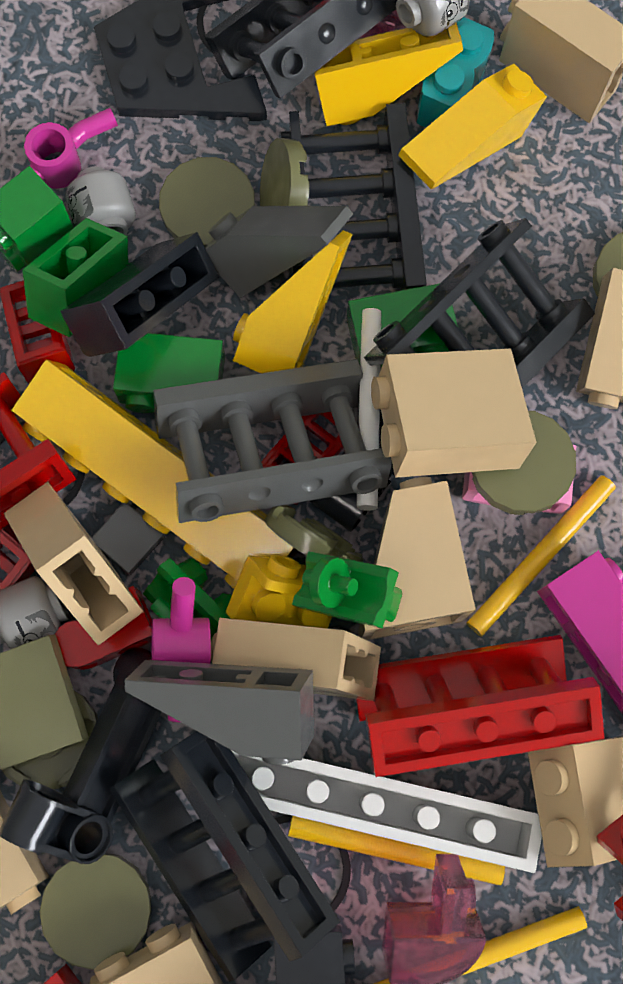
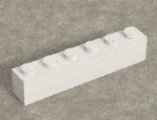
[231,750,542,873]

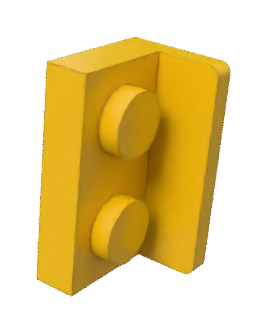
[226,554,332,628]

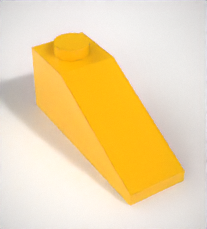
[314,23,463,127]
[398,63,547,190]
[233,230,353,373]

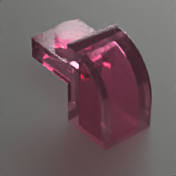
[382,854,486,984]

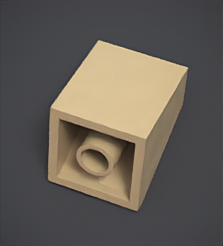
[358,477,476,640]

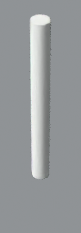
[357,308,381,511]

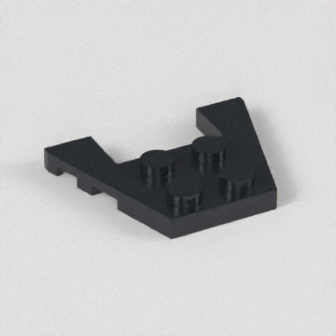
[94,0,267,121]

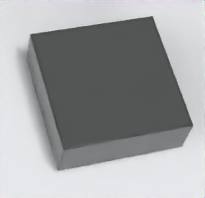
[92,503,165,575]

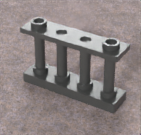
[153,359,392,523]

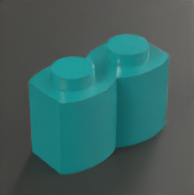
[416,17,494,128]

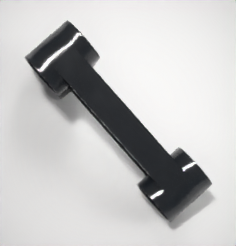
[0,647,162,864]

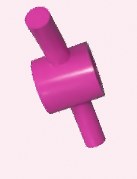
[24,108,118,189]
[151,577,211,722]

